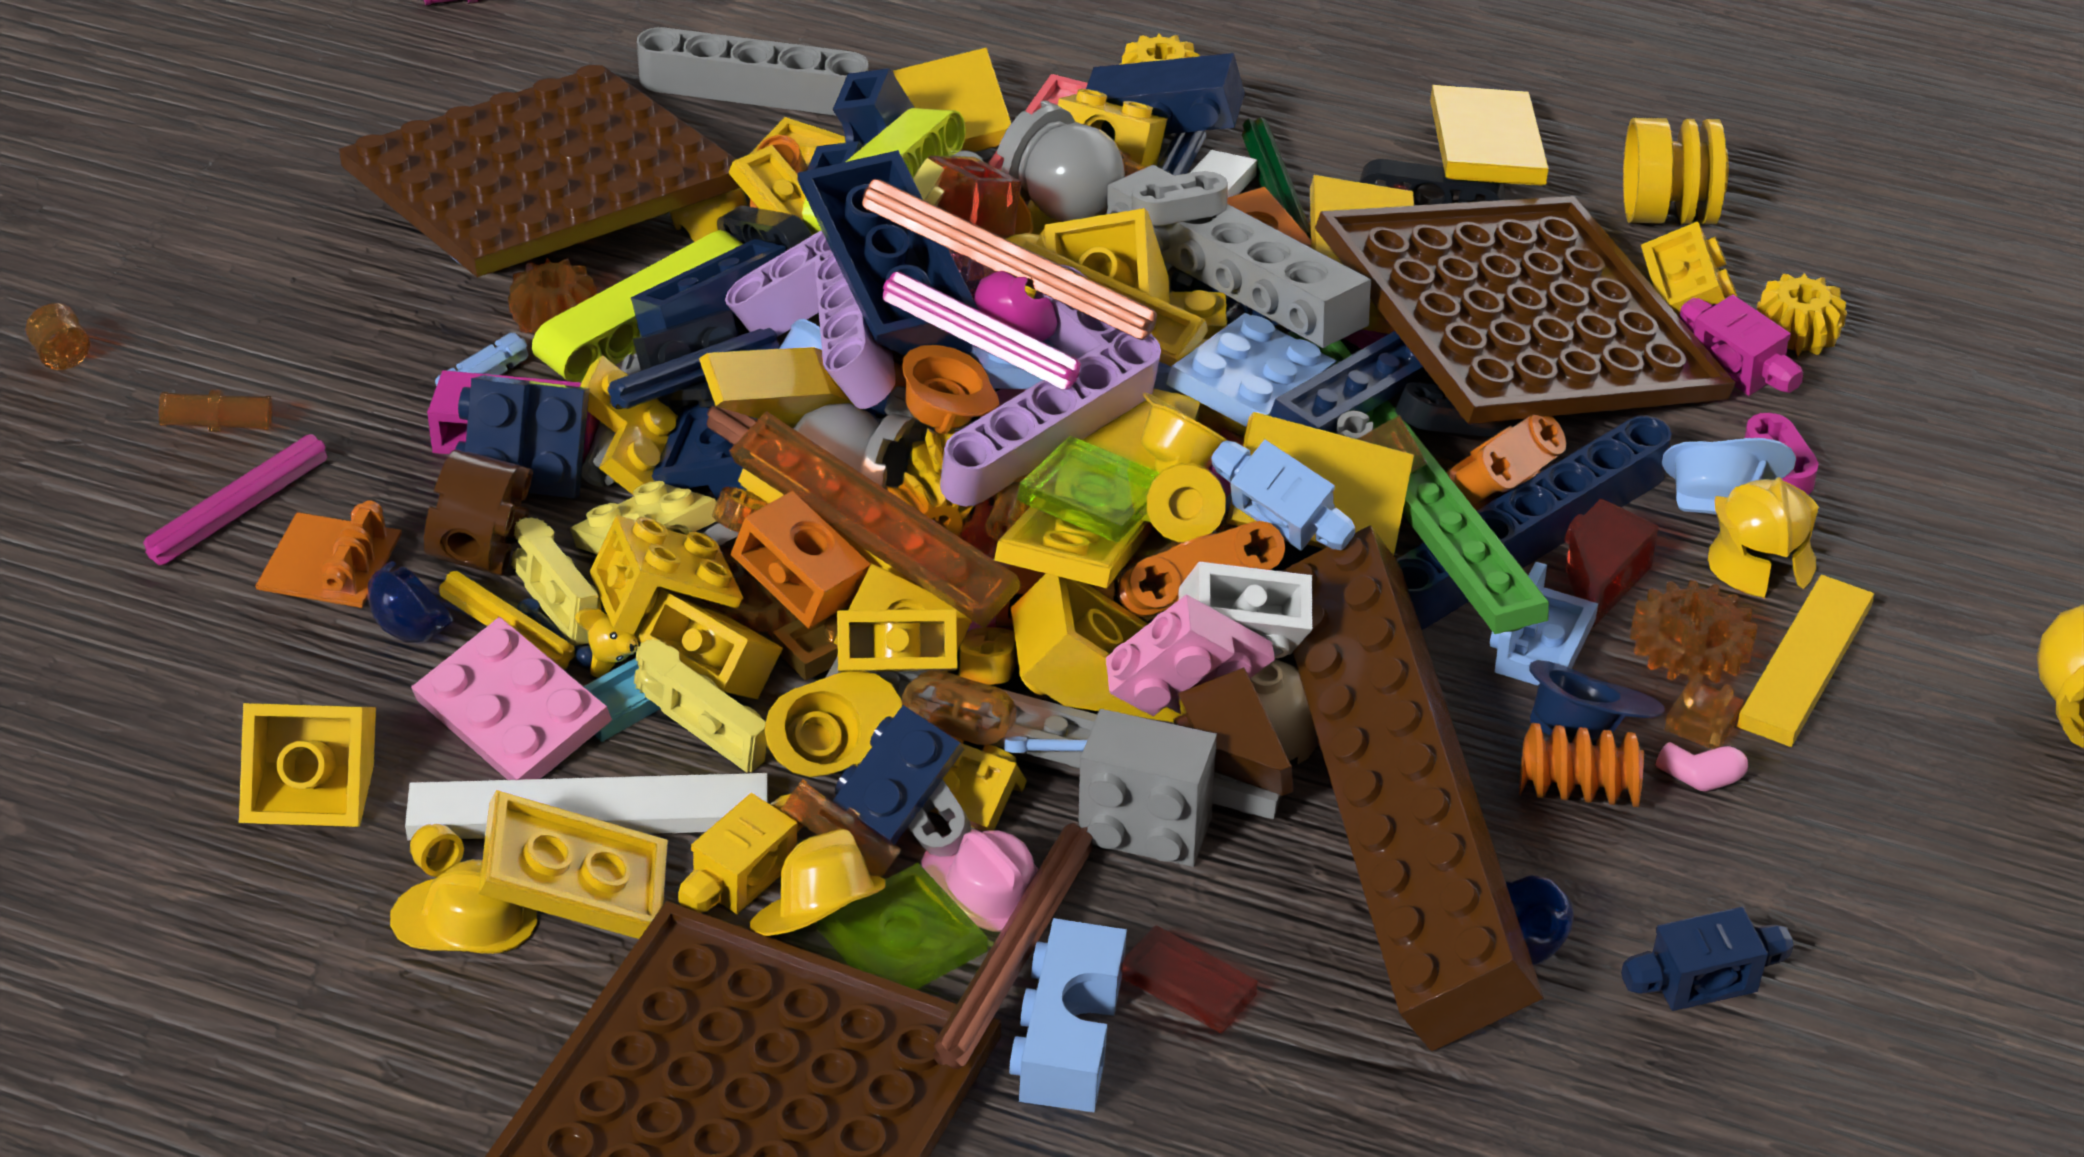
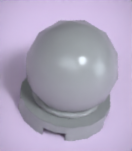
[995,100,1125,222]
[789,403,923,502]

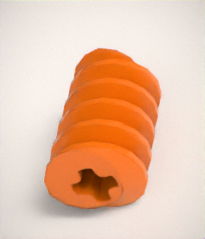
[1519,723,1644,807]

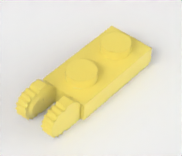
[511,517,601,646]
[634,638,767,773]

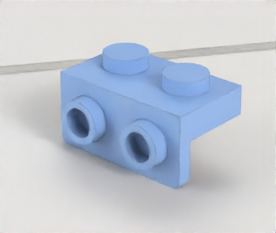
[1490,562,1598,686]

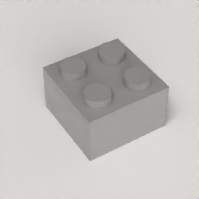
[1078,709,1217,867]

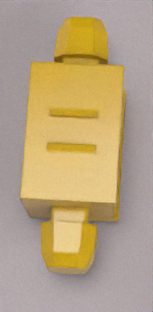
[678,792,809,914]

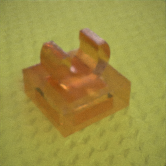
[1665,673,1744,749]

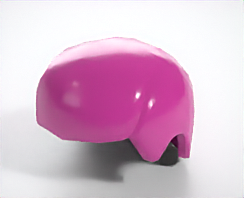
[974,270,1057,342]

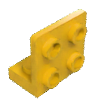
[590,515,743,634]

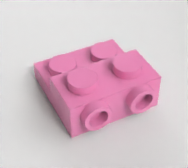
[1106,594,1275,716]

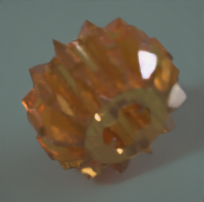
[508,258,597,334]

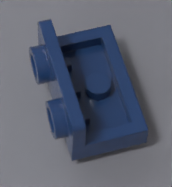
[832,705,964,846]

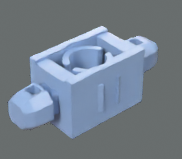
[1211,439,1355,551]

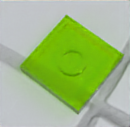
[1017,436,1159,542]
[817,863,988,990]

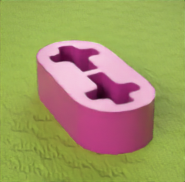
[1744,412,1819,495]

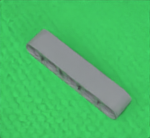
[637,27,869,116]

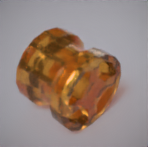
[25,303,90,370]

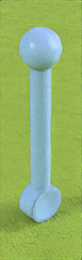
[1004,736,1087,753]

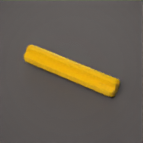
[439,571,575,670]

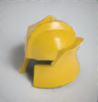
[1708,477,1819,598]

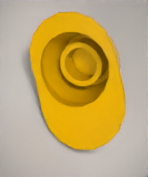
[1141,392,1228,473]
[764,671,902,777]
[750,829,886,936]
[390,859,537,954]

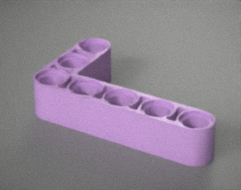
[725,230,896,409]
[940,265,1161,506]

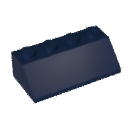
[797,150,979,356]

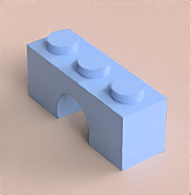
[1009,918,1127,1112]

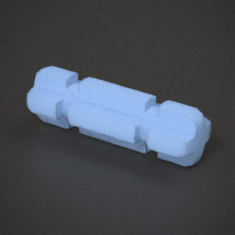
[435,333,528,386]

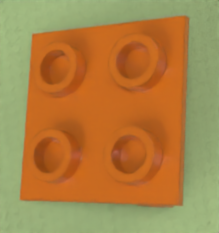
[255,501,402,608]

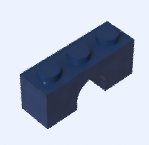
[806,68,915,171]

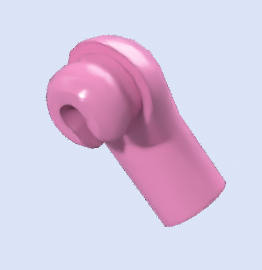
[1656,742,1748,792]

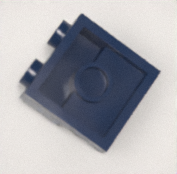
[455,375,590,499]
[652,404,793,501]

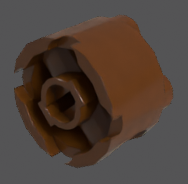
[424,450,533,576]

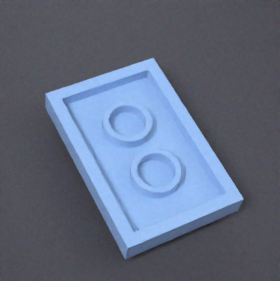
[1166,313,1336,427]

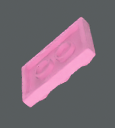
[411,617,612,780]

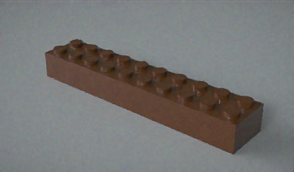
[1282,525,1544,1052]

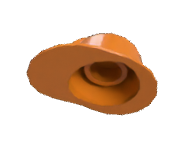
[903,345,999,434]

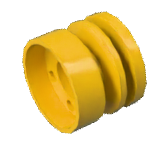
[1623,118,1729,224]

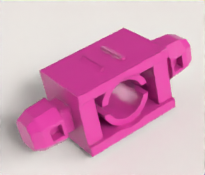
[1680,294,1803,396]

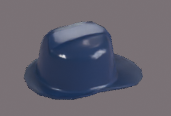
[1529,660,1665,745]

